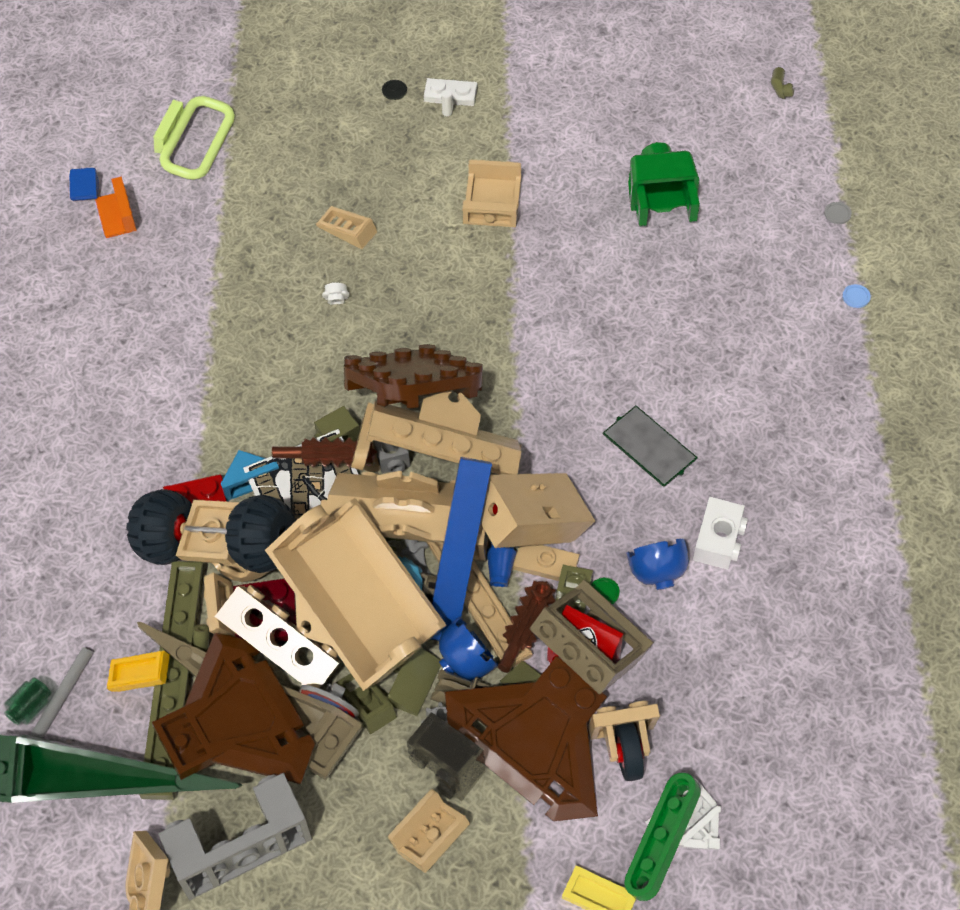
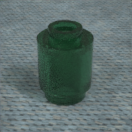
[4,677,52,725]

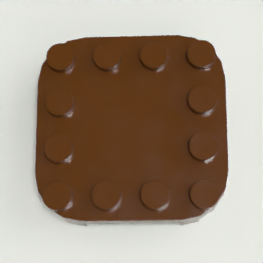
[344,344,483,408]

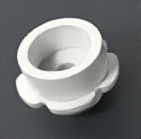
[322,283,350,305]

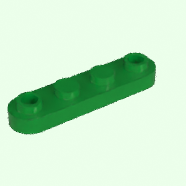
[624,773,701,901]

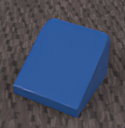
[69,168,99,201]

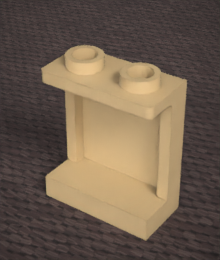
[463,160,521,227]

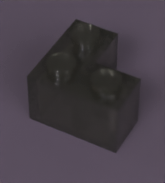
[407,712,485,802]

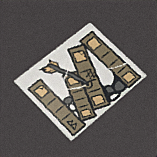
[243,429,359,520]

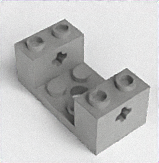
[158,773,312,901]

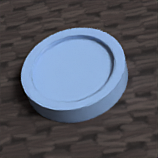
[842,284,871,308]

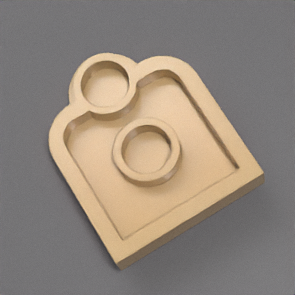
[125,831,170,910]

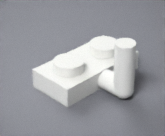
[424,78,477,117]

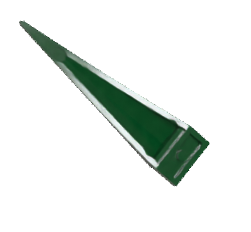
[0,734,243,803]

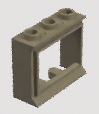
[530,579,653,695]

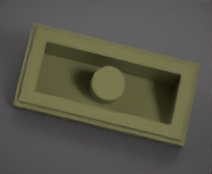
[387,647,441,716]

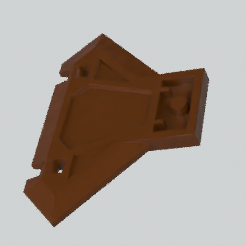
[152,633,315,784]
[445,656,607,822]

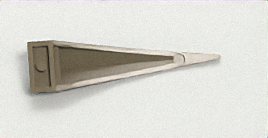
[137,622,363,781]

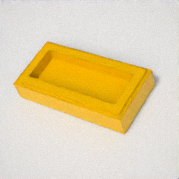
[106,650,170,692]

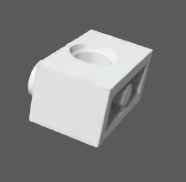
[693,497,748,570]

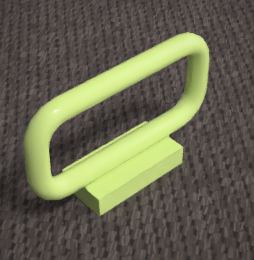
[153,96,235,180]

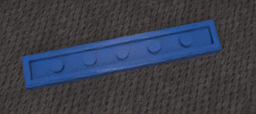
[431,456,492,641]

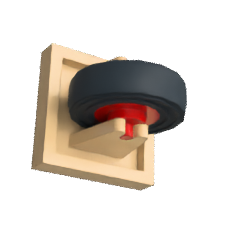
[588,701,660,781]

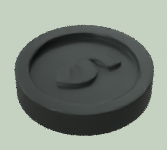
[382,80,407,100]

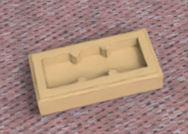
[513,545,580,581]

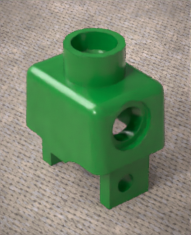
[628,142,700,226]

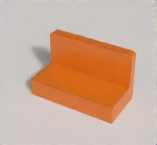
[95,176,137,238]

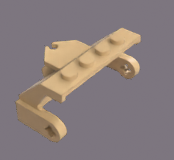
[351,390,522,474]
[320,471,489,561]
[265,498,447,691]

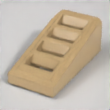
[316,206,377,249]

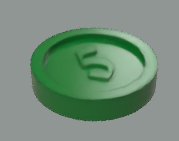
[591,577,620,604]

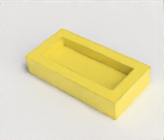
[562,865,636,910]

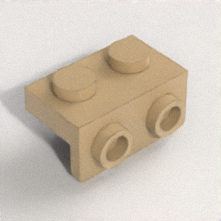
[388,789,470,873]

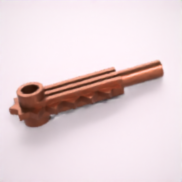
[272,437,377,468]
[498,581,556,673]

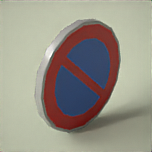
[299,682,359,719]

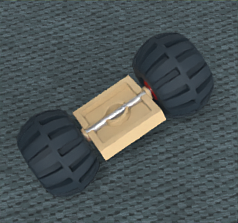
[126,489,296,573]

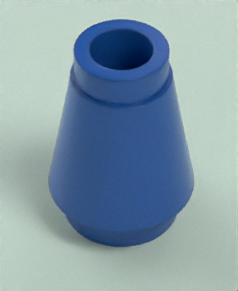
[487,542,517,587]

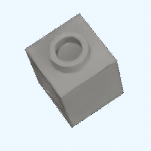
[373,440,410,474]

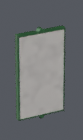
[602,405,698,487]

